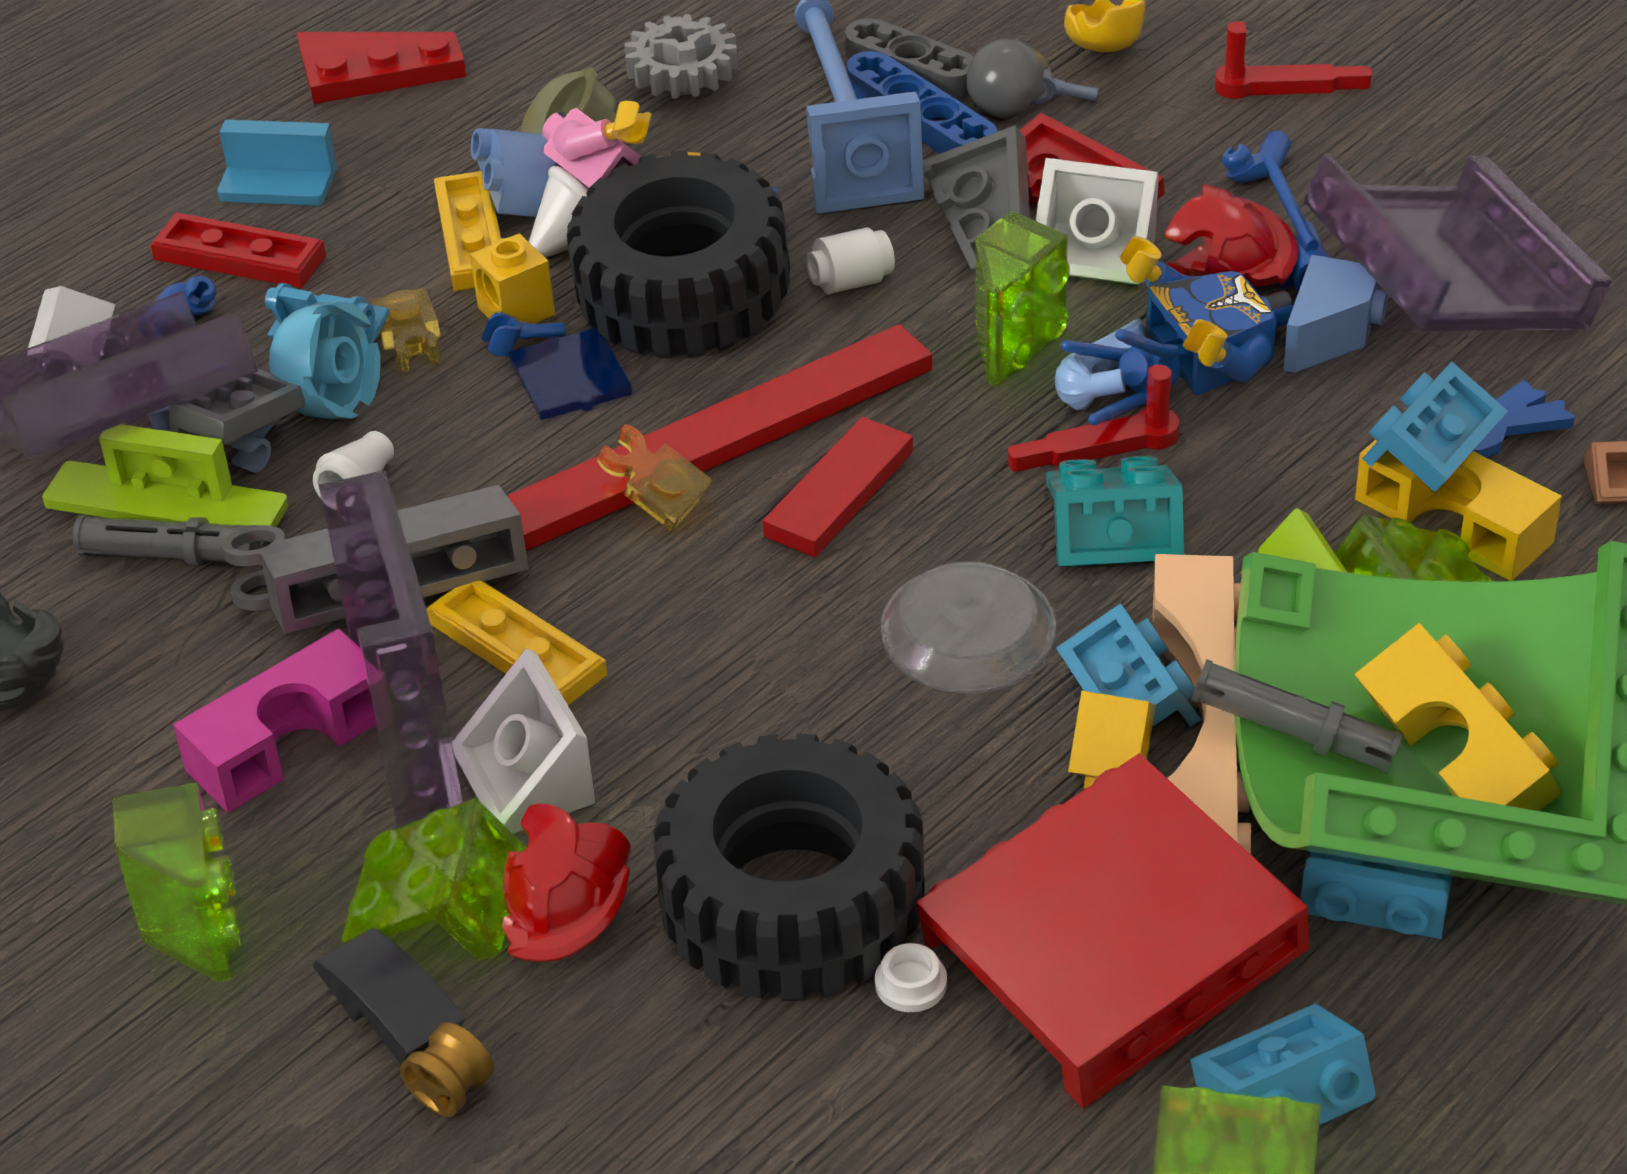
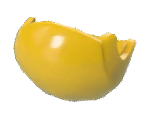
[1064,0,1146,53]

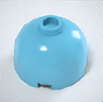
[269,301,380,420]

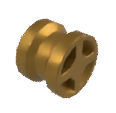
[400,1022,495,1117]

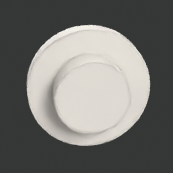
[875,943,947,1012]

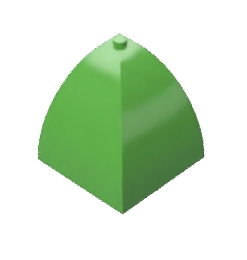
[1234,541,1627,905]

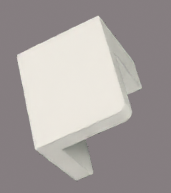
[27,286,115,369]

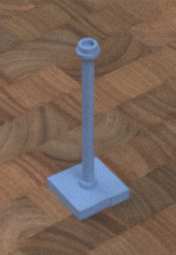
[795,0,924,214]

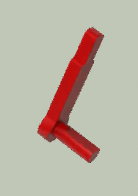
[1215,21,1372,99]
[1008,365,1180,472]

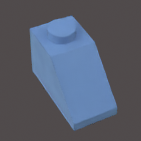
[1283,255,1388,373]

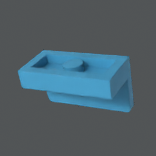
[217,120,337,205]

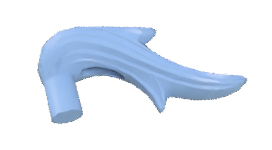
[1055,319,1146,411]

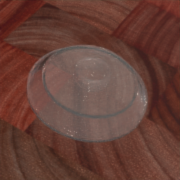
[881,562,1056,693]

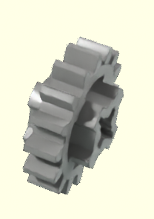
[624,14,738,98]

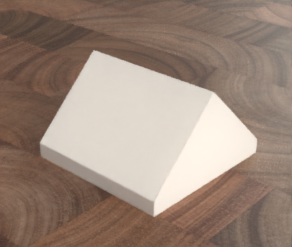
[1028,158,1158,286]
[449,649,595,836]

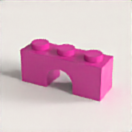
[173,628,392,813]

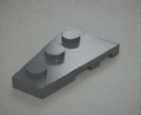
[923,125,1032,282]

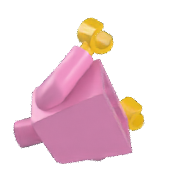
[542,101,701,188]

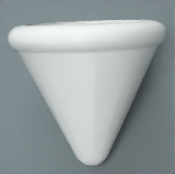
[529,166,588,258]

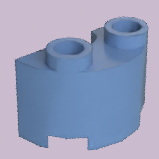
[471,128,557,217]

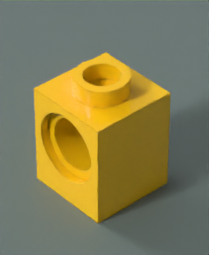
[470,233,555,324]
[1068,691,1156,789]

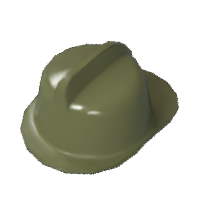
[521,67,617,134]

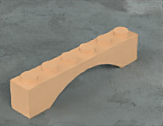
[1153,554,1251,854]

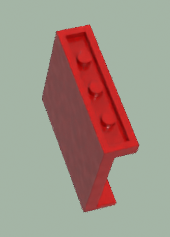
[916,753,1309,1109]

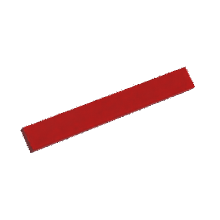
[507,324,933,551]

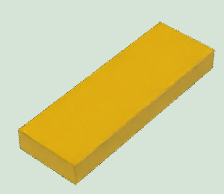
[434,171,501,291]
[426,580,608,705]

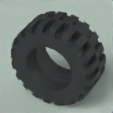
[567,151,790,359]
[653,733,925,1001]

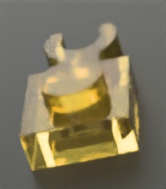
[370,287,440,372]
[598,425,712,531]

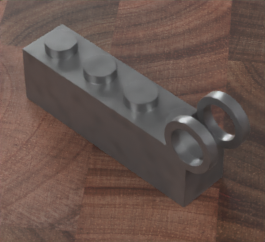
[222,485,529,634]

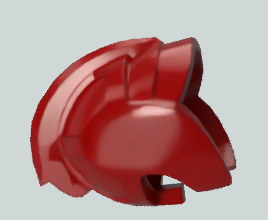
[1164,184,1298,286]
[502,803,631,962]

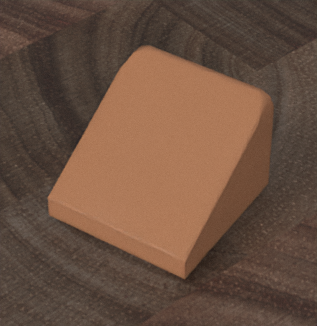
[1583,441,1627,504]

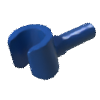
[481,312,566,357]

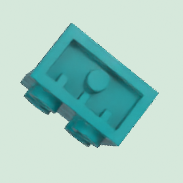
[1046,456,1184,566]

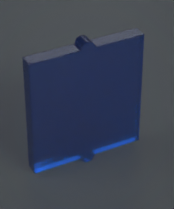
[508,327,632,420]

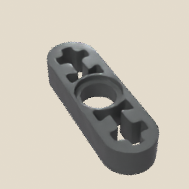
[845,18,974,98]

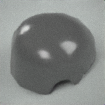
[967,38,1050,120]

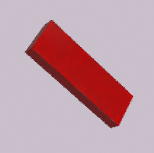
[150,213,326,288]
[763,416,913,558]

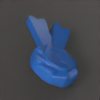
[1473,380,1575,458]

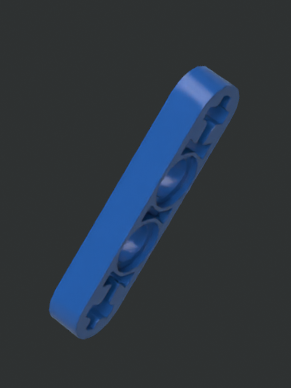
[846,51,998,154]

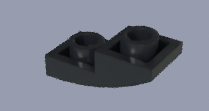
[313,927,465,1065]

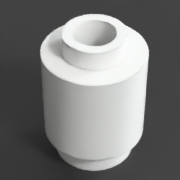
[806,227,895,294]

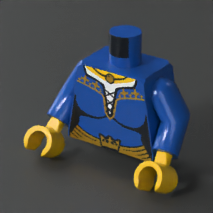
[1120,236,1294,396]

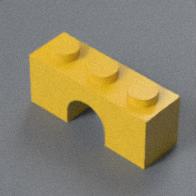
[1355,440,1562,581]
[1354,623,1562,811]

